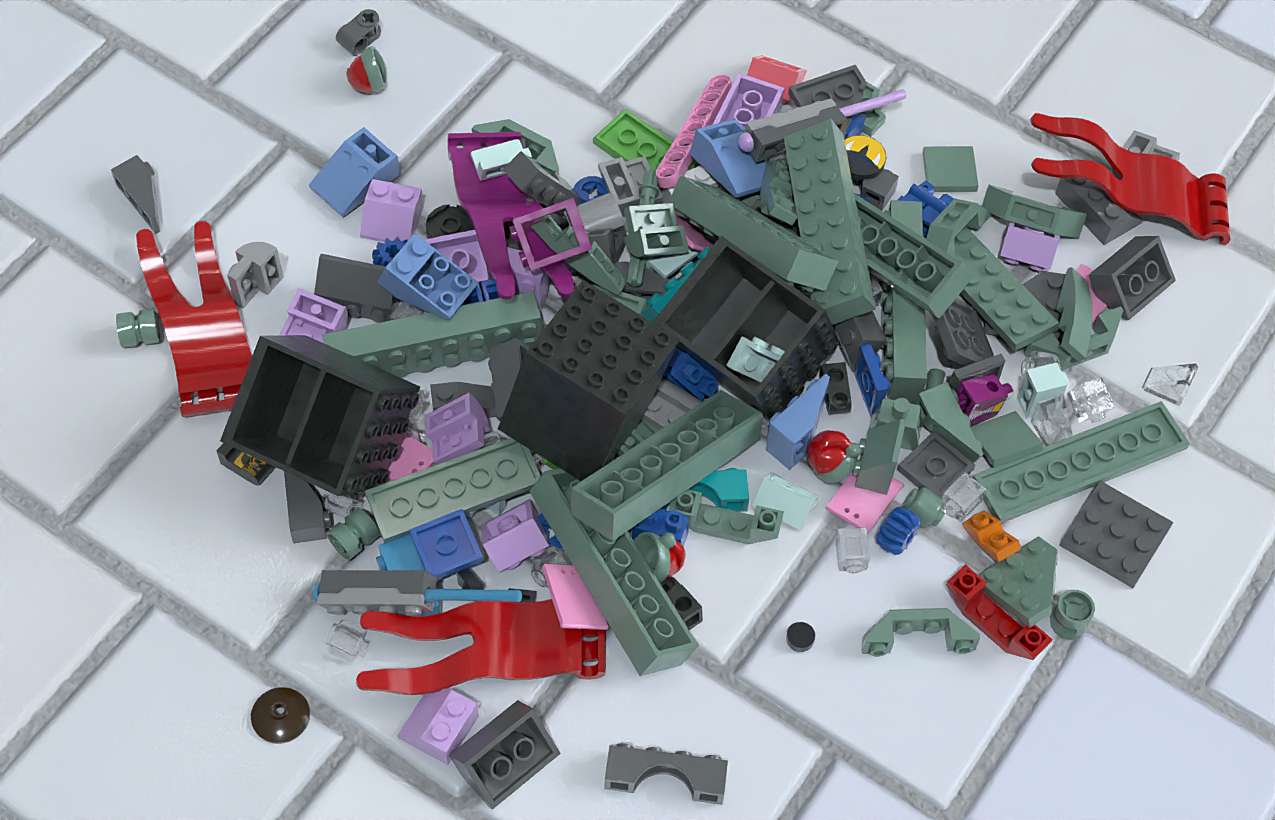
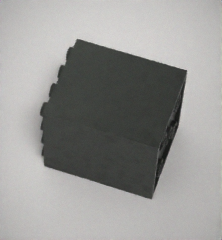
[653,236,838,422]
[498,280,680,481]
[220,335,420,496]

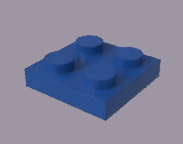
[854,343,890,418]
[409,509,484,580]

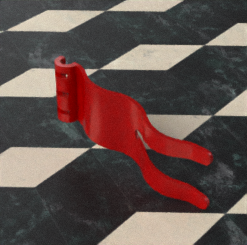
[1030,113,1230,245]
[136,221,252,417]
[356,599,605,695]

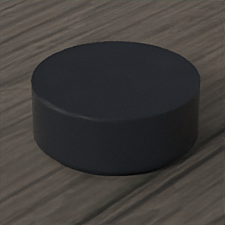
[786,622,815,652]

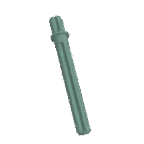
[627,169,659,288]

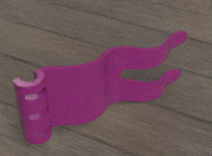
[447,132,574,300]

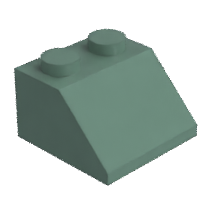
[852,419,906,495]

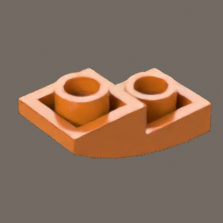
[962,510,1021,562]

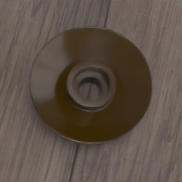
[251,687,310,744]

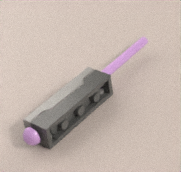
[738,89,906,162]

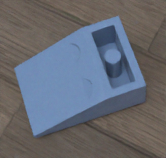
[690,119,766,198]
[309,127,400,217]
[377,233,479,320]
[766,374,830,470]

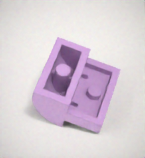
[279,288,348,343]
[425,393,490,465]

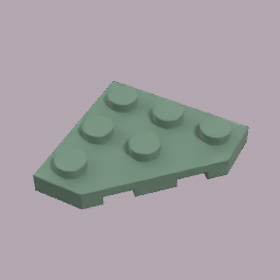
[978,536,1058,627]

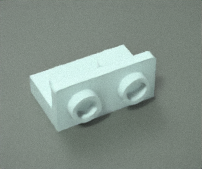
[726,336,785,382]

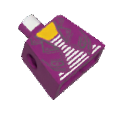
[956,374,1014,427]

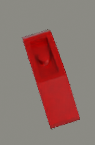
[946,564,1053,660]

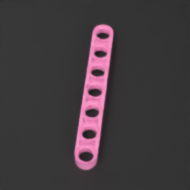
[656,75,732,188]

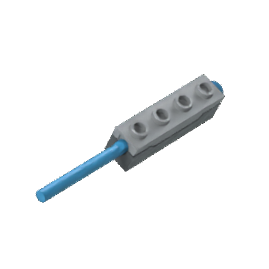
[312,570,522,616]

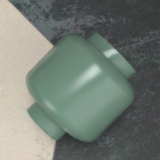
[902,487,945,528]

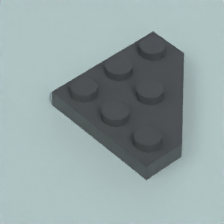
[788,64,867,138]
[984,271,1066,345]

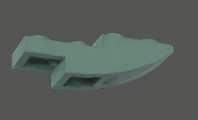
[760,158,798,225]

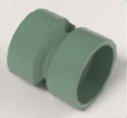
[116,308,160,348]
[326,507,380,560]
[1050,590,1095,640]

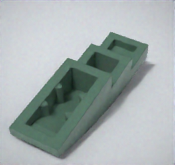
[531,215,627,295]
[1056,267,1092,361]

